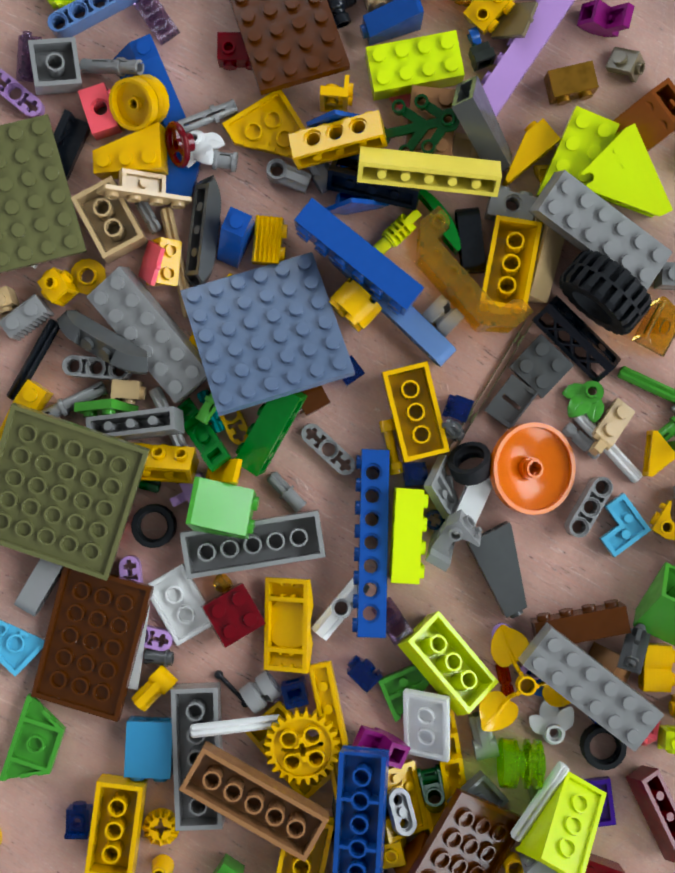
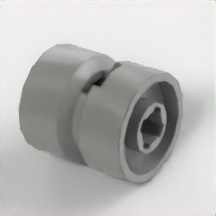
[422,294,465,337]
[239,670,283,714]

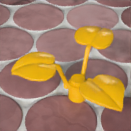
[479,625,571,732]

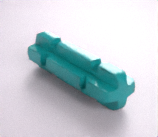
[197,390,225,433]

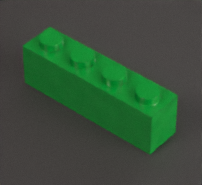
[235,392,307,476]

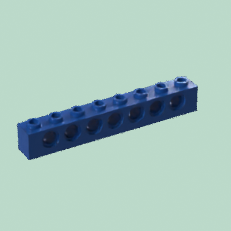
[352,449,390,638]

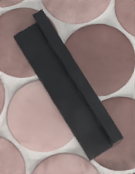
[54,110,90,182]
[326,157,421,210]
[532,295,621,382]

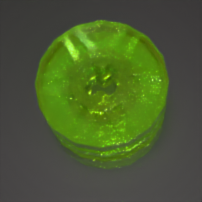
[497,738,546,790]

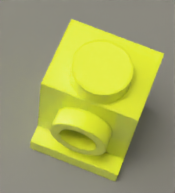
[657,725,675,754]

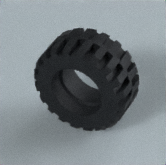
[559,250,652,335]

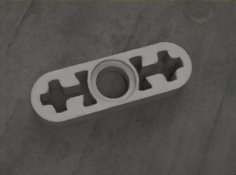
[301,424,356,475]

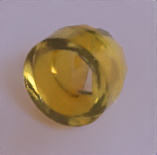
[213,573,233,592]

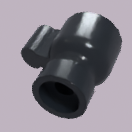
[327,0,357,29]

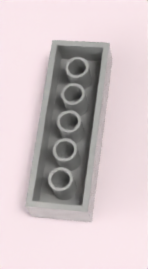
[528,170,673,290]
[86,266,207,403]
[180,510,326,579]
[518,622,664,752]
[171,682,225,831]

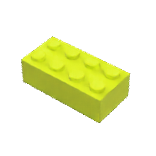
[365,30,465,101]
[535,106,620,197]
[389,487,429,584]
[397,611,499,716]

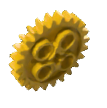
[264,707,340,785]

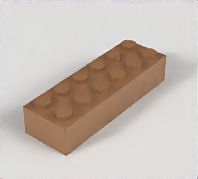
[179,741,329,862]

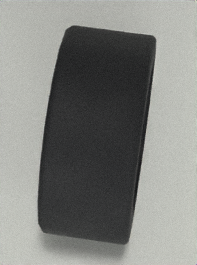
[448,441,491,486]
[131,504,177,548]
[579,723,627,770]

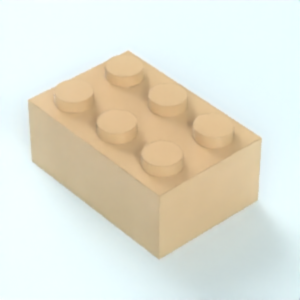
[71,176,148,263]

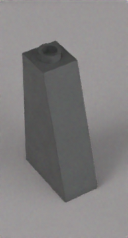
[452,75,512,172]
[466,521,527,618]

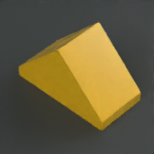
[642,430,675,477]

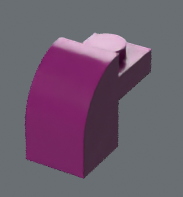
[577,0,635,37]
[352,725,411,769]

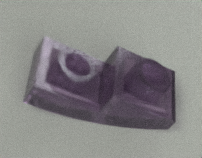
[134,0,180,46]

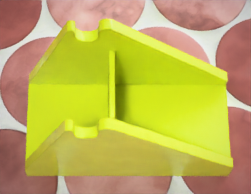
[581,123,673,217]
[515,772,607,873]

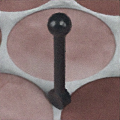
[214,670,248,708]

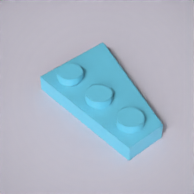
[0,619,45,677]

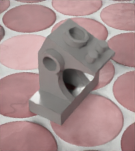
[425,509,482,572]

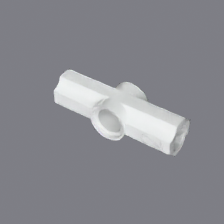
[311,578,371,641]

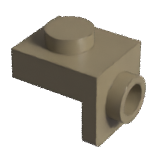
[606,47,645,83]

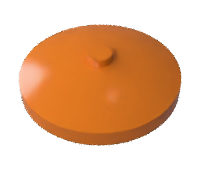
[490,422,576,515]

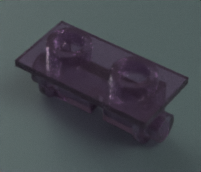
[16,31,42,82]

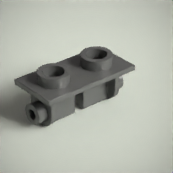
[617,623,651,674]

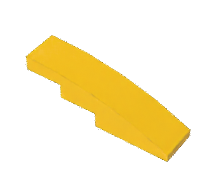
[439,708,466,801]

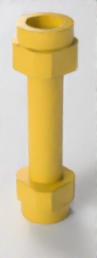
[379,419,403,475]

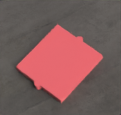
[138,240,165,286]

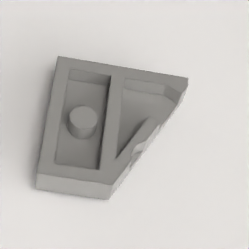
[423,455,458,519]

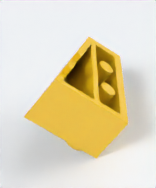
[92,122,168,180]

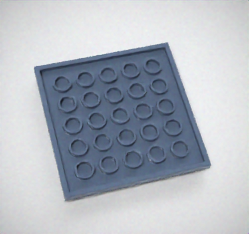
[180,252,355,416]

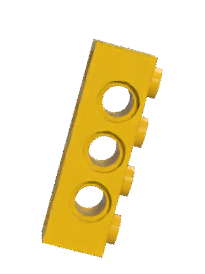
[288,110,388,170]

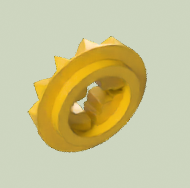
[142,808,179,847]

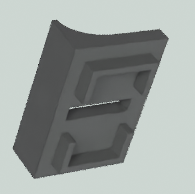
[484,374,539,429]

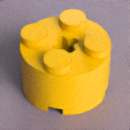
[328,278,382,332]

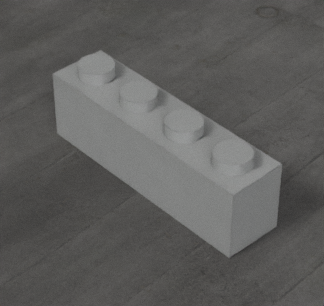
[86,406,185,441]

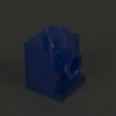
[442,394,474,424]
[403,462,428,486]
[347,655,383,693]
[281,676,309,710]
[64,801,93,840]

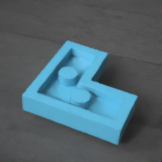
[599,493,651,557]

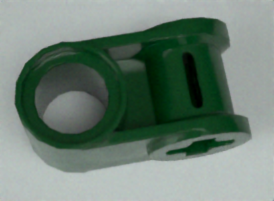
[416,764,446,813]

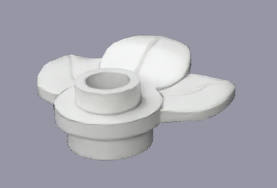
[182,130,225,168]
[529,700,574,745]

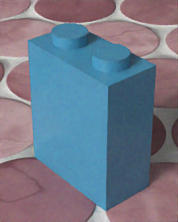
[124,716,173,782]

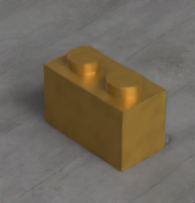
[544,60,599,106]

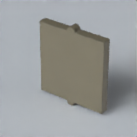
[491,1,538,39]

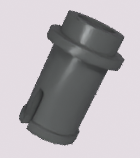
[144,649,174,667]

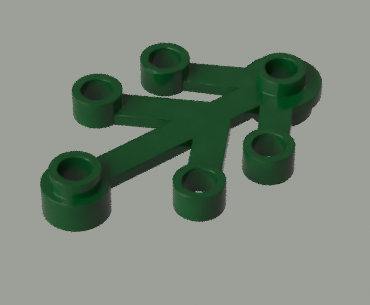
[384,94,460,154]

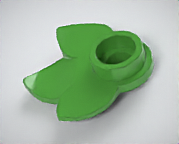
[562,381,604,423]

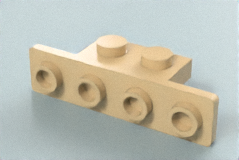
[97,168,192,209]

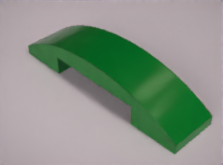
[419,189,461,256]
[177,398,231,472]

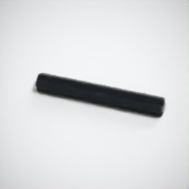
[7,319,60,401]

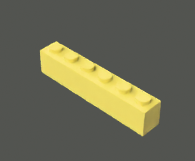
[357,146,502,197]

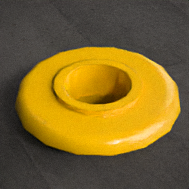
[70,258,106,295]

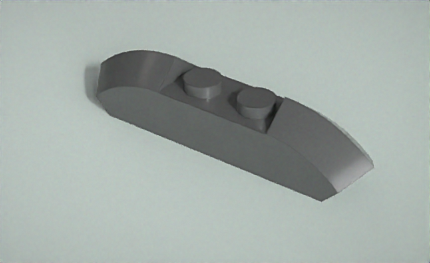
[184,175,221,286]
[57,310,148,375]

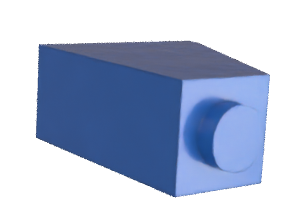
[360,0,424,46]
[217,207,255,269]

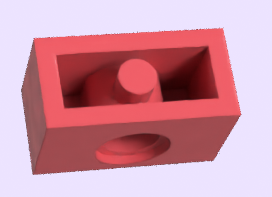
[78,82,122,141]

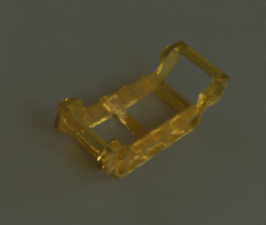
[415,206,534,334]

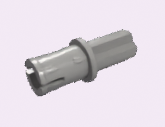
[267,472,307,513]

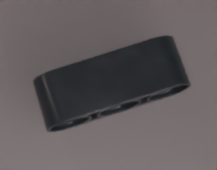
[455,207,486,275]

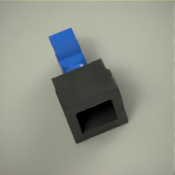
[467,26,496,72]

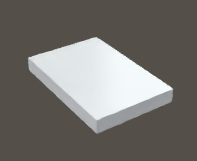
[148,563,211,646]
[403,688,450,763]

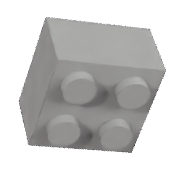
[28,37,82,95]

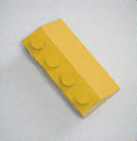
[479,215,543,315]

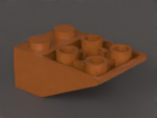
[613,77,675,152]

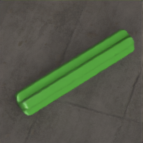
[617,366,675,404]

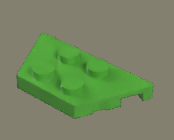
[0,693,66,781]

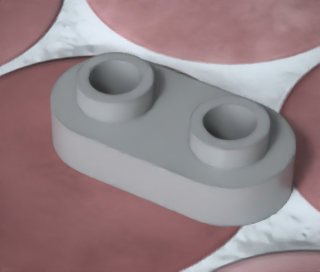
[387,788,417,836]

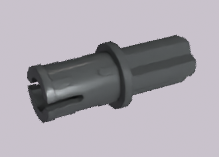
[442,419,465,442]

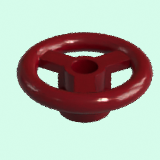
[165,121,195,168]

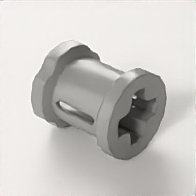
[212,149,238,172]

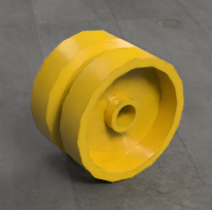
[109,74,170,131]

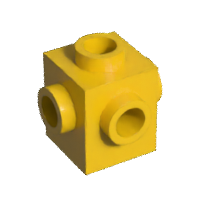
[37,267,79,307]

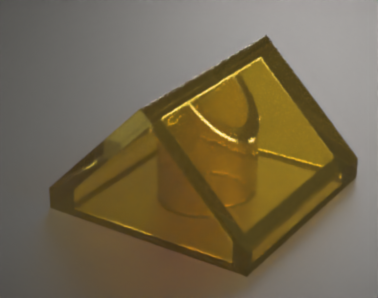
[632,296,675,357]

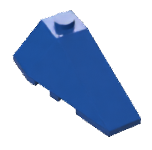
[114,34,189,129]

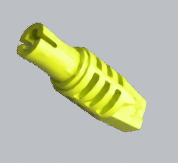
[373,209,422,255]

